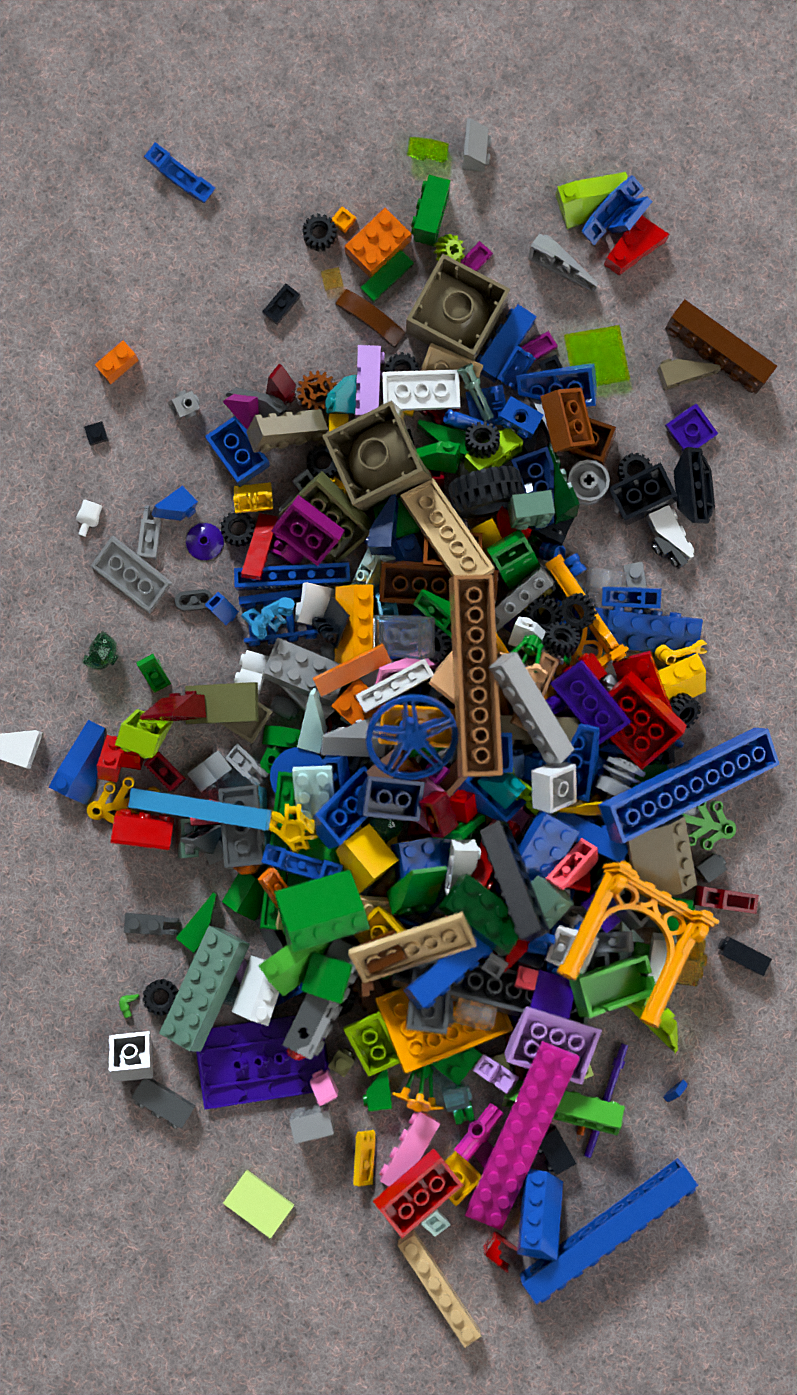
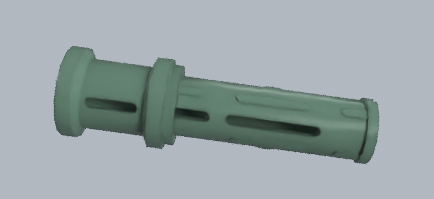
[457,363,494,421]

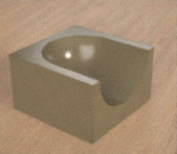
[406,254,510,362]
[322,400,433,512]

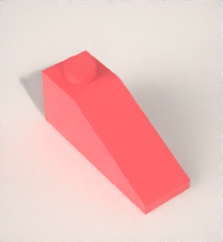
[546,838,598,890]

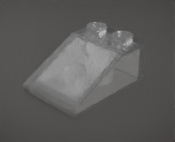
[373,615,435,660]

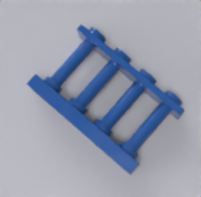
[238,589,320,647]

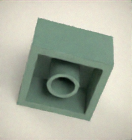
[507,490,555,530]

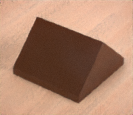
[359,929,409,974]

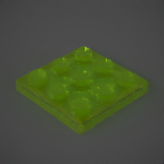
[564,325,630,387]

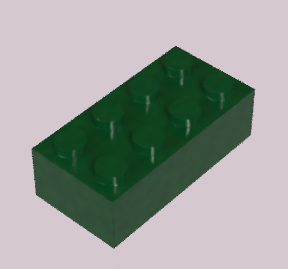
[438,873,519,956]

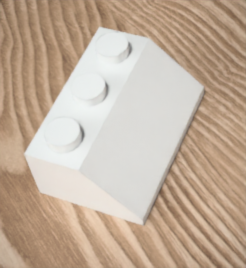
[232,955,279,1026]

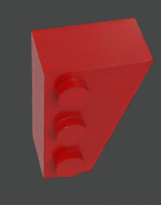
[604,215,670,275]

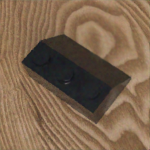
[609,462,678,526]

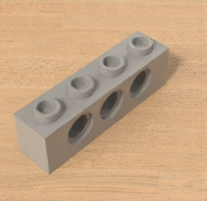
[495,565,554,632]

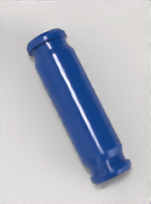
[443,409,497,438]

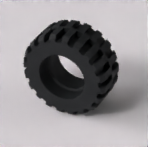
[448,466,525,519]

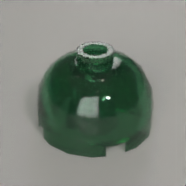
[82,631,118,670]
[368,817,404,841]

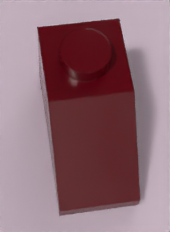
[266,364,297,405]

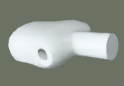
[76,500,103,537]

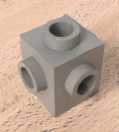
[168,390,200,420]

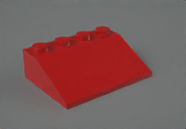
[608,671,687,770]

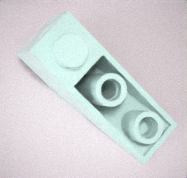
[350,548,396,589]

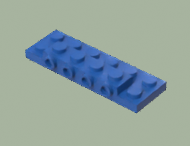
[586,606,703,656]

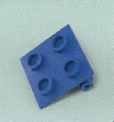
[465,384,506,425]

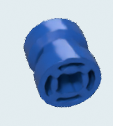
[539,541,566,561]
[563,553,587,578]

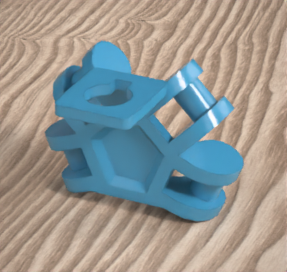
[241,597,295,640]

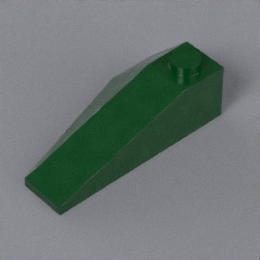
[547,442,580,524]

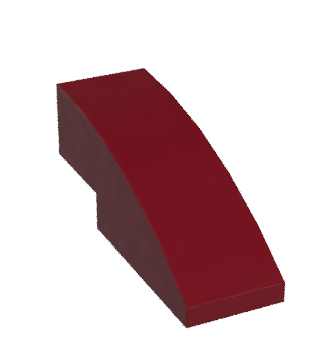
[694,886,759,914]

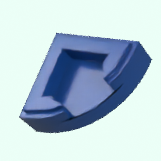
[663,1079,688,1102]

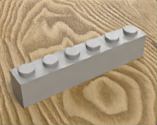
[489,652,574,765]

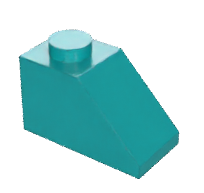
[325,375,357,415]
[477,773,526,809]

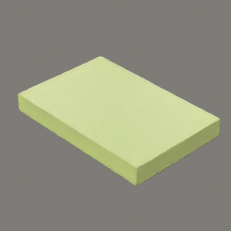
[223,1170,294,1239]

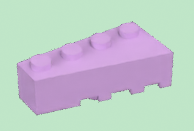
[355,345,385,418]

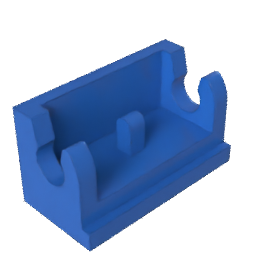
[497,345,536,391]

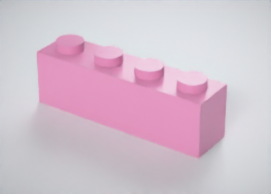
[379,1111,440,1186]

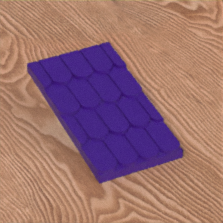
[196,1015,330,1110]

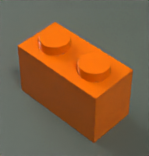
[95,340,139,385]

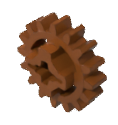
[297,370,337,411]

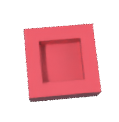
[514,966,539,992]

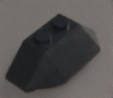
[673,447,715,524]

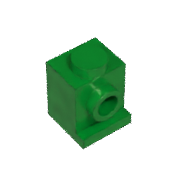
[260,746,283,774]

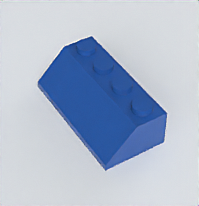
[313,765,368,849]
[517,1169,563,1261]

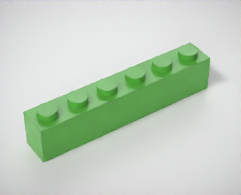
[502,1080,625,1136]

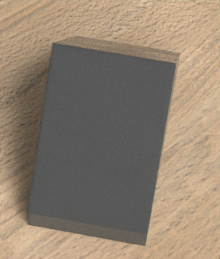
[181,825,222,855]

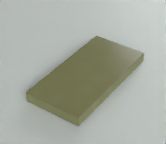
[185,682,258,725]

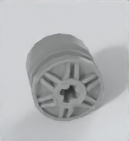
[594,756,646,796]

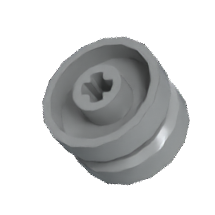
[567,460,610,506]

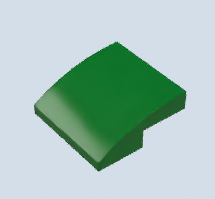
[301,952,353,1004]

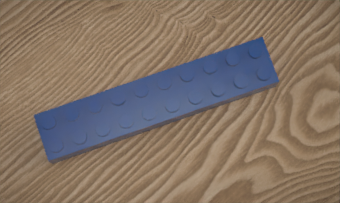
[598,728,780,843]
[519,1158,699,1304]

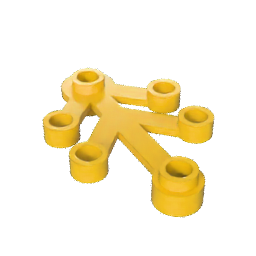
[87,776,161,824]

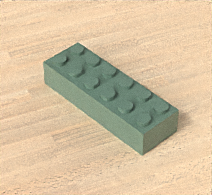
[159,926,250,1052]

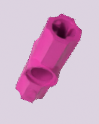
[454,1103,504,1161]

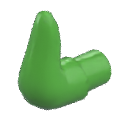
[119,994,139,1018]

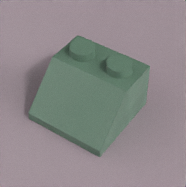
[531,876,573,930]

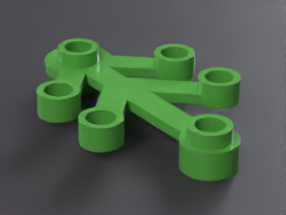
[681,800,736,850]

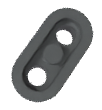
[175,589,213,611]

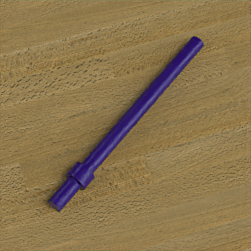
[584,1043,628,1158]

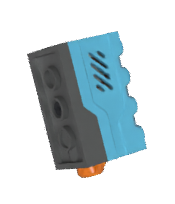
[218,785,271,875]

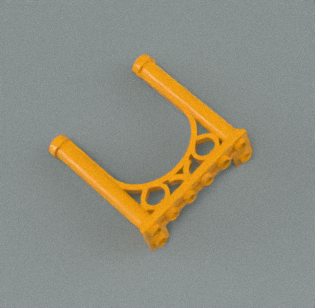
[496,554,629,700]
[557,861,719,1028]

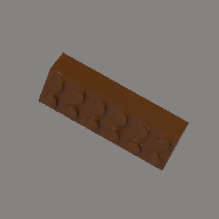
[665,299,777,394]
[379,560,499,608]

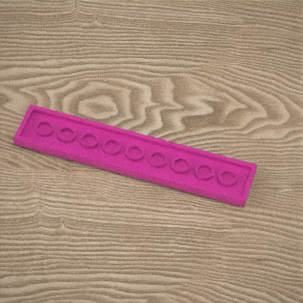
[465,1041,579,1230]

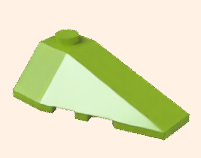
[555,172,628,229]

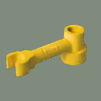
[655,640,707,665]

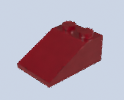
[140,691,206,722]

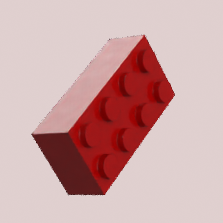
[373,1148,463,1239]

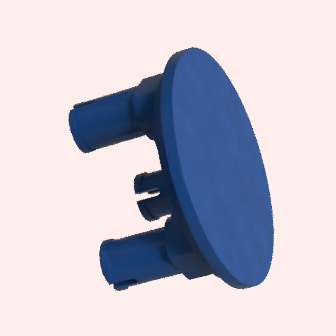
[270,747,323,806]

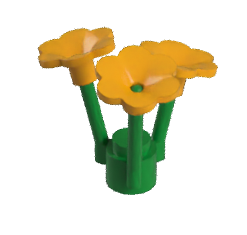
[392,1064,444,1112]

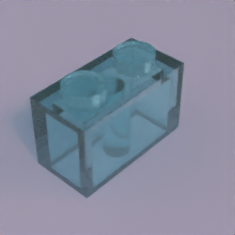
[441,1081,473,1112]

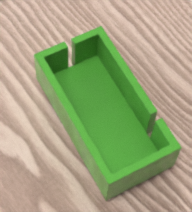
[569,955,655,1018]

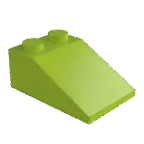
[115,709,173,758]
[343,1012,400,1077]

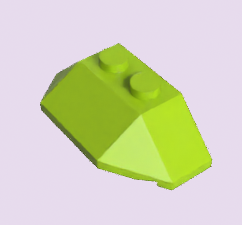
[626,997,678,1053]

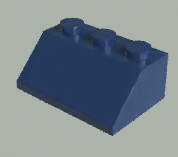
[356,776,425,821]

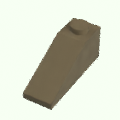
[657,359,721,391]

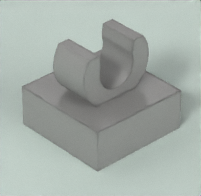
[481,953,508,979]

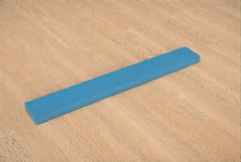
[128,788,271,830]

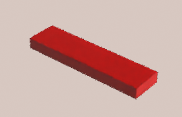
[241,513,278,580]

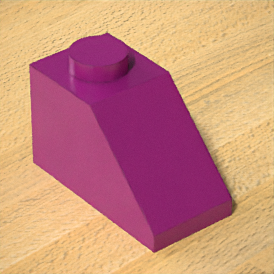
[269,534,304,565]

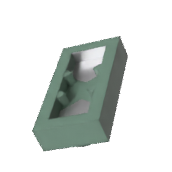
[177,819,199,858]

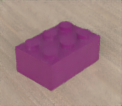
[272,495,344,566]

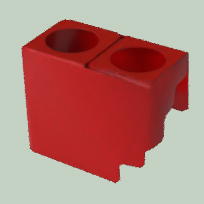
[483,1230,517,1273]

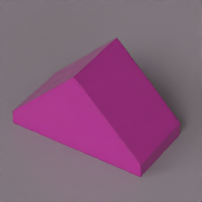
[223,394,259,430]

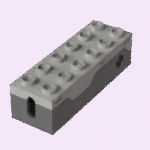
[282,936,360,1060]

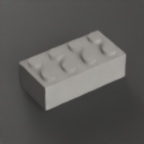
[261,637,341,706]

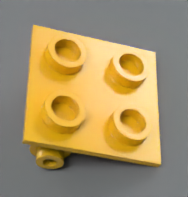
[233,482,273,513]

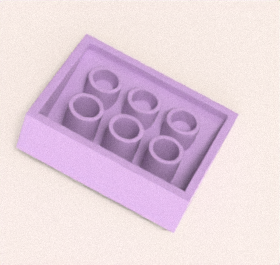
[505,1006,602,1085]

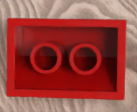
[110,809,174,850]

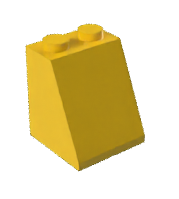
[335,824,399,894]

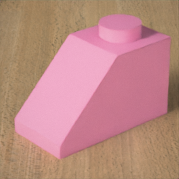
[310,1069,339,1106]

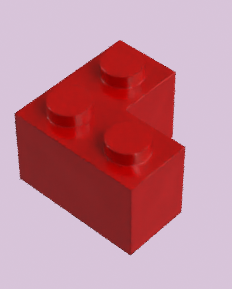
[97,735,144,782]

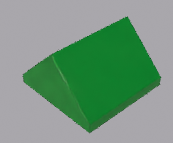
[222,873,264,921]

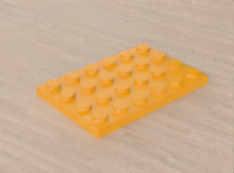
[375,960,514,1074]

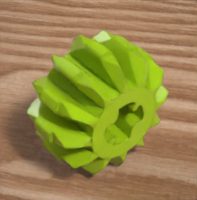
[433,234,466,263]

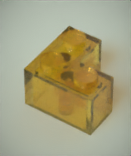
[676,935,707,986]

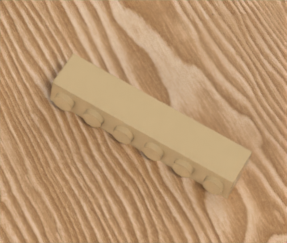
[398,1229,481,1348]

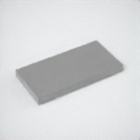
[91,536,172,613]

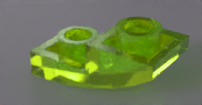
[407,137,449,164]

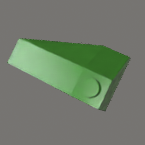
[258,940,333,996]

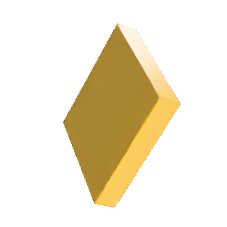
[445,1151,481,1206]

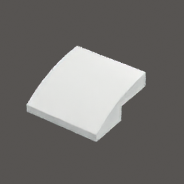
[295,582,336,626]
[545,926,599,974]

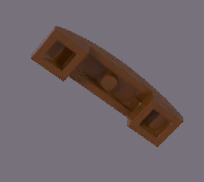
[335,289,406,348]

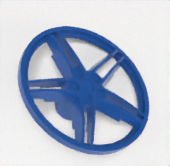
[366,695,458,780]

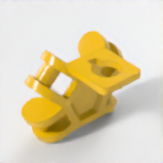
[269,804,318,853]

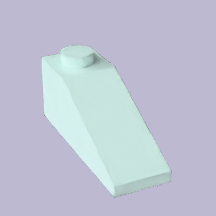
[297,688,327,753]

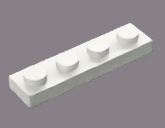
[355,658,434,713]

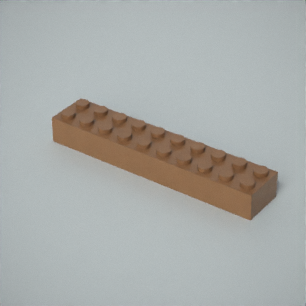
[449,575,503,777]

